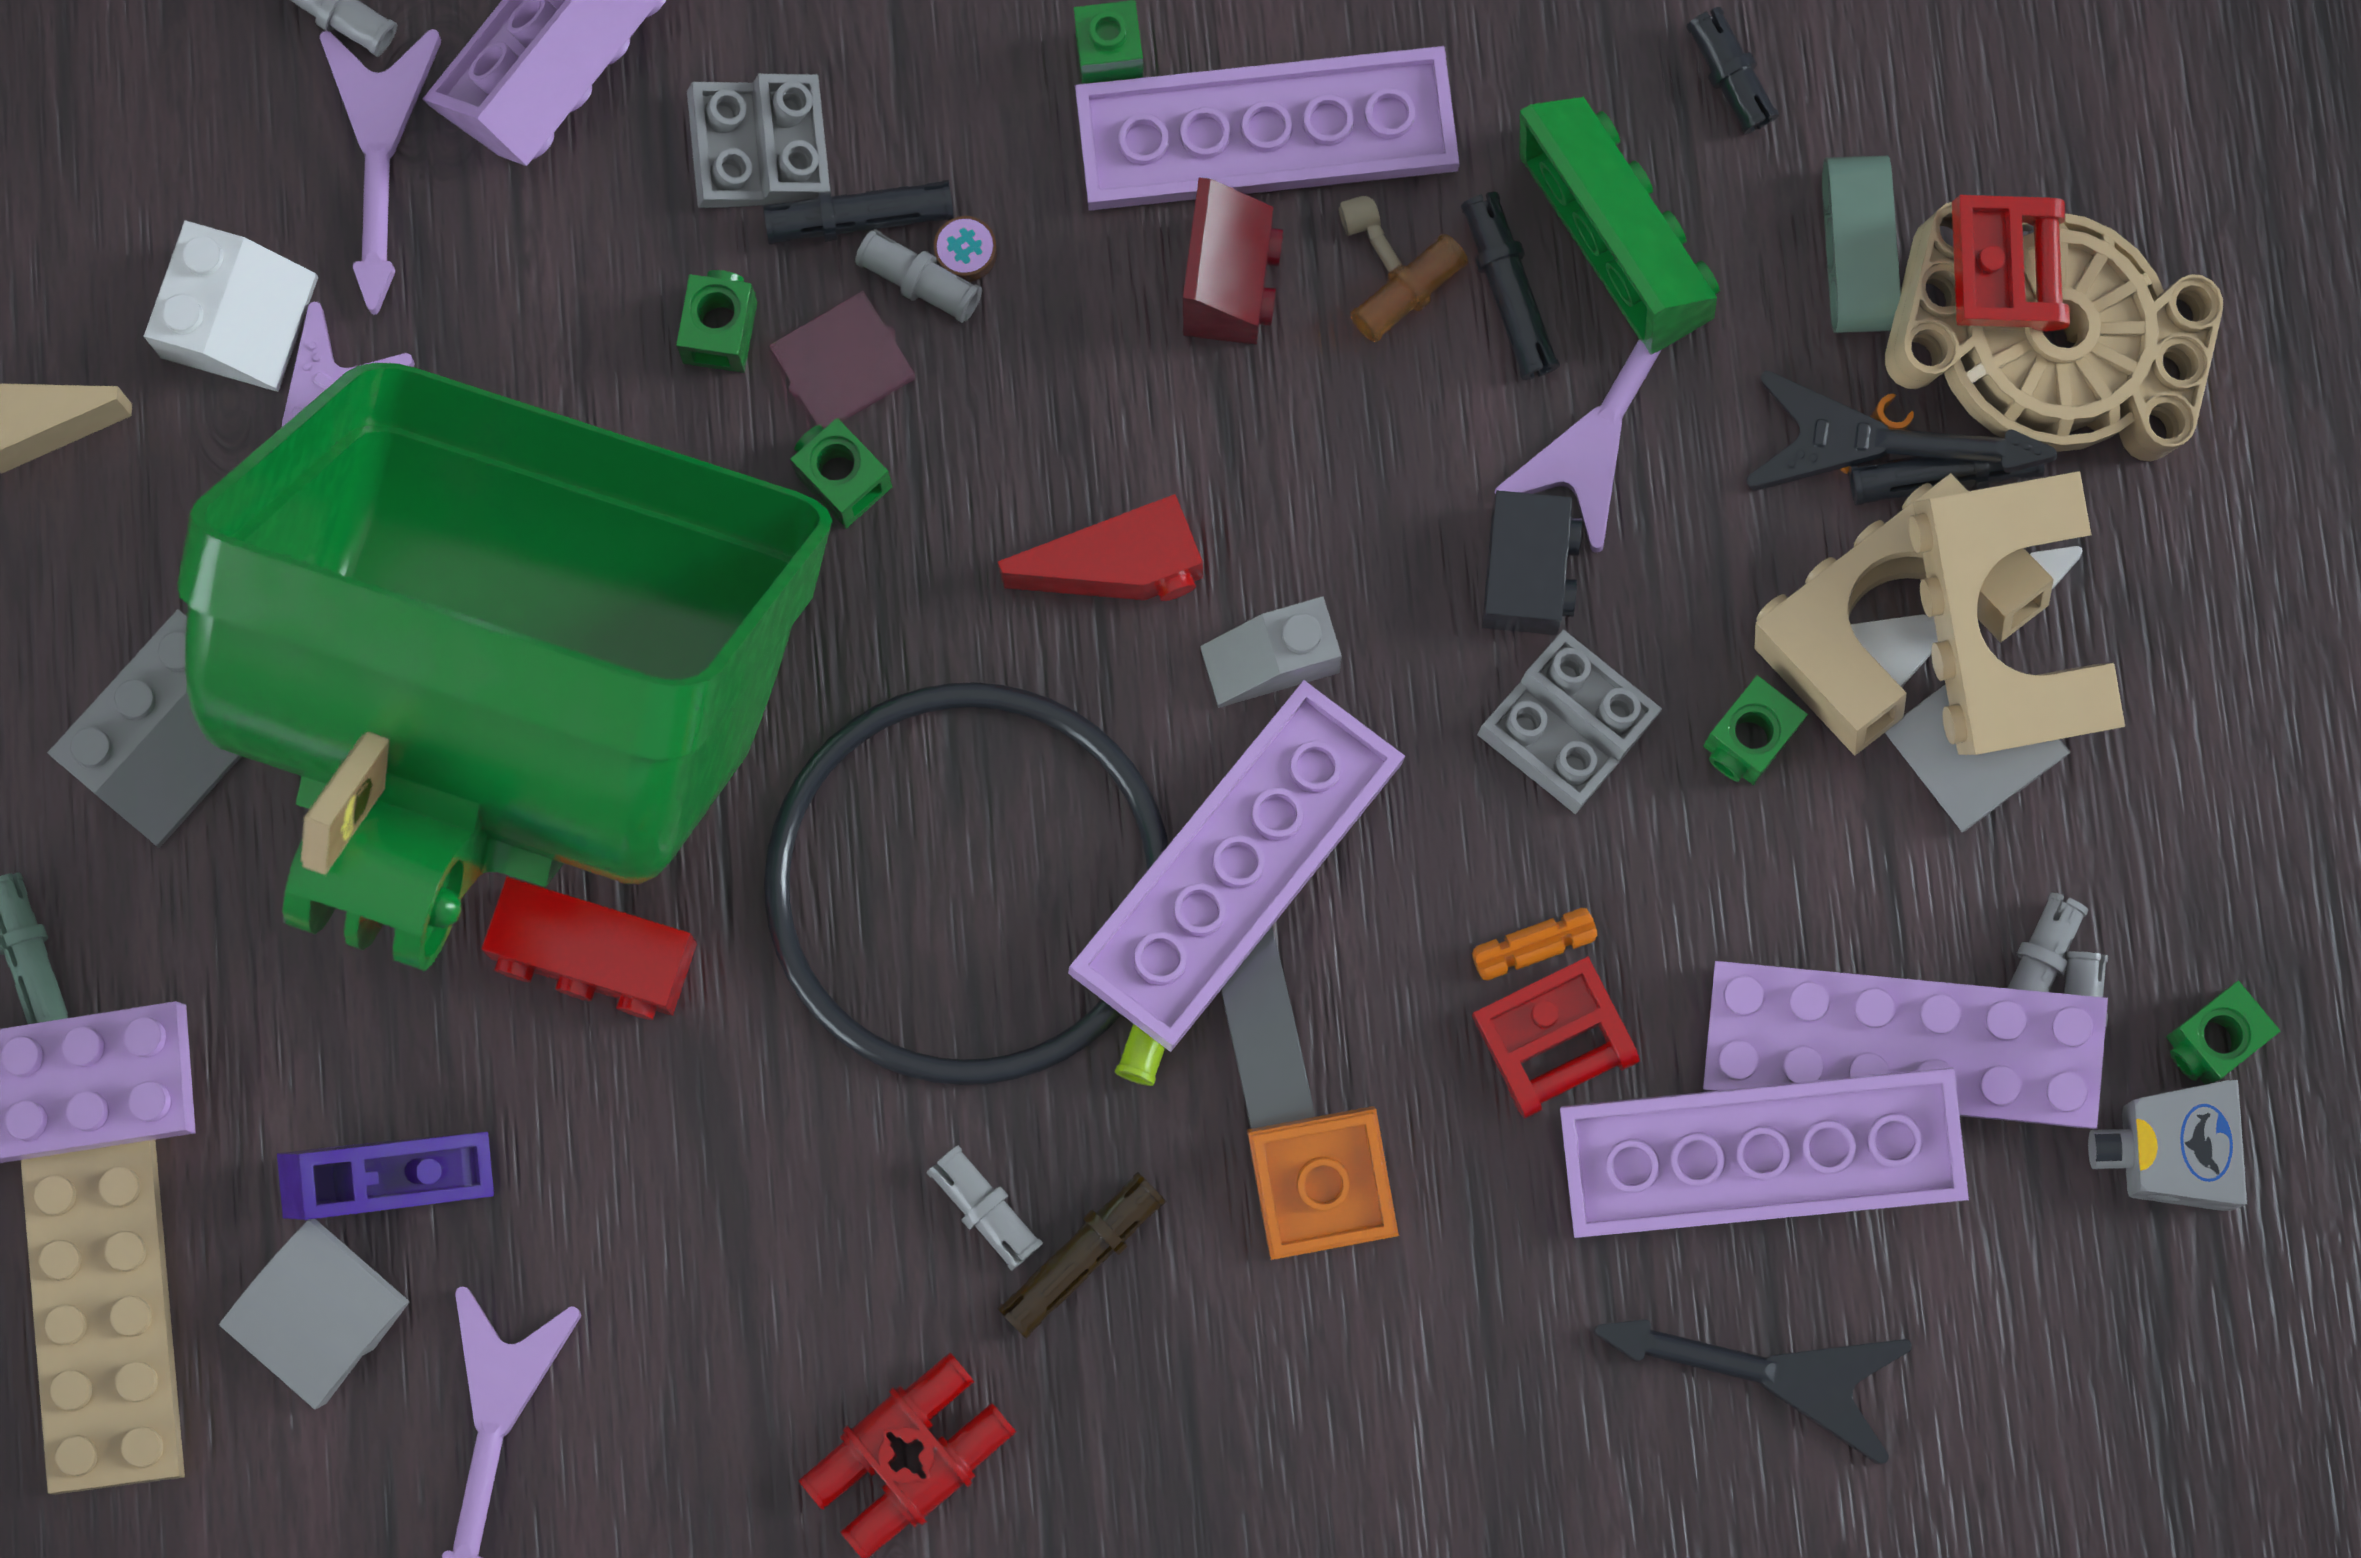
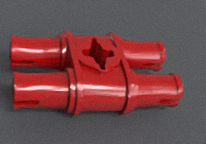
[798,1352,1016,1558]

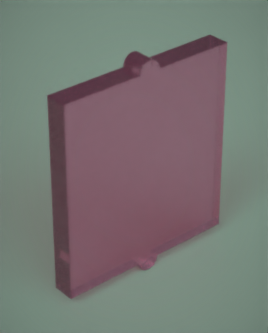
[769,291,916,428]

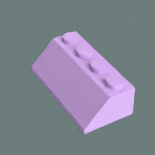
[423,0,666,166]

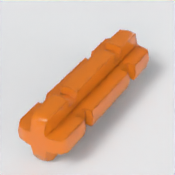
[1472,908,1597,980]

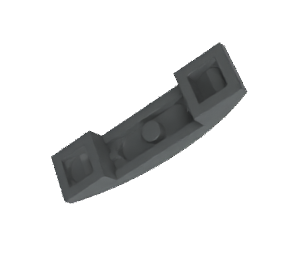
[1221,927,1315,1129]

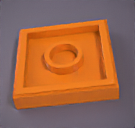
[1247,1106,1399,1260]

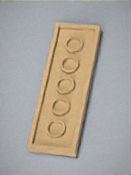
[21,1140,185,1495]

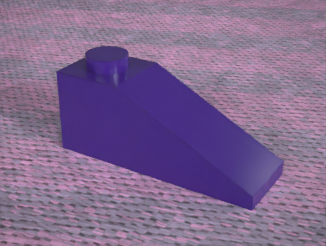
[277,1132,494,1220]

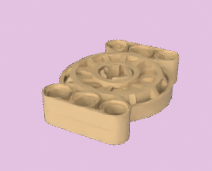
[1885,202,2223,461]

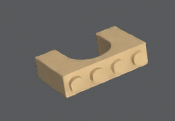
[1909,471,2125,755]
[1754,473,2054,756]

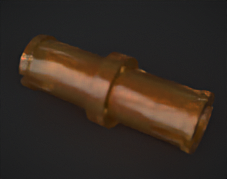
[1350,234,1468,342]

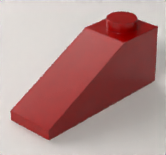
[997,494,1203,601]

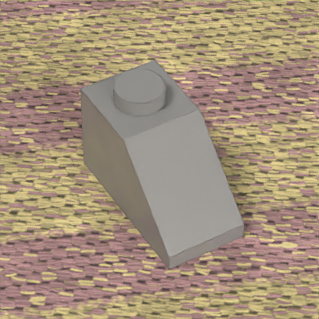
[1200,596,1342,708]

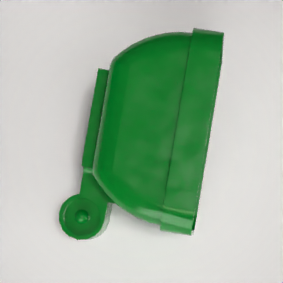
[177,363,832,971]

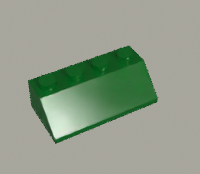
[1520,97,1720,354]

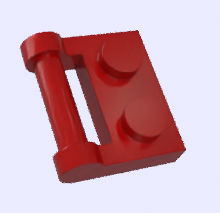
[1952,195,2070,331]
[1472,956,1640,1119]

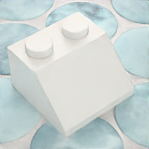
[144,221,318,392]

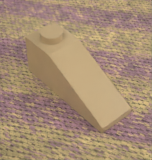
[0,384,132,473]

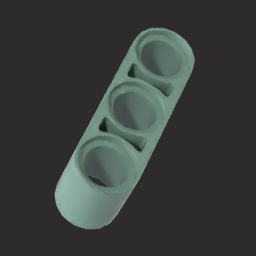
[1822,155,1901,333]

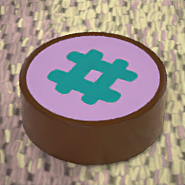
[934,216,997,282]

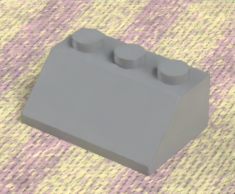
[47,609,242,848]

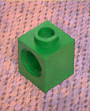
[1074,0,1144,84]
[676,270,757,373]
[790,418,892,529]
[1703,675,1808,785]
[2166,980,2280,1085]

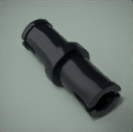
[1686,7,1780,135]

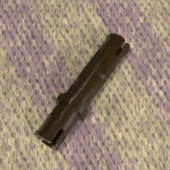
[997,1172,1166,1339]

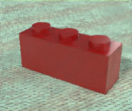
[481,876,697,1020]

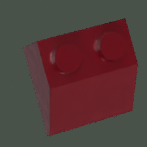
[1183,177,1284,345]

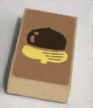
[301,731,389,875]

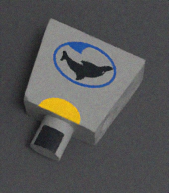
[2088,1080,2247,1211]

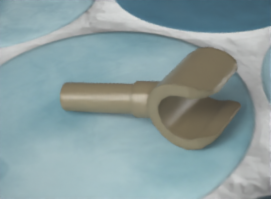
[1338,196,1405,277]

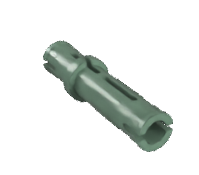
[0,872,68,1024]

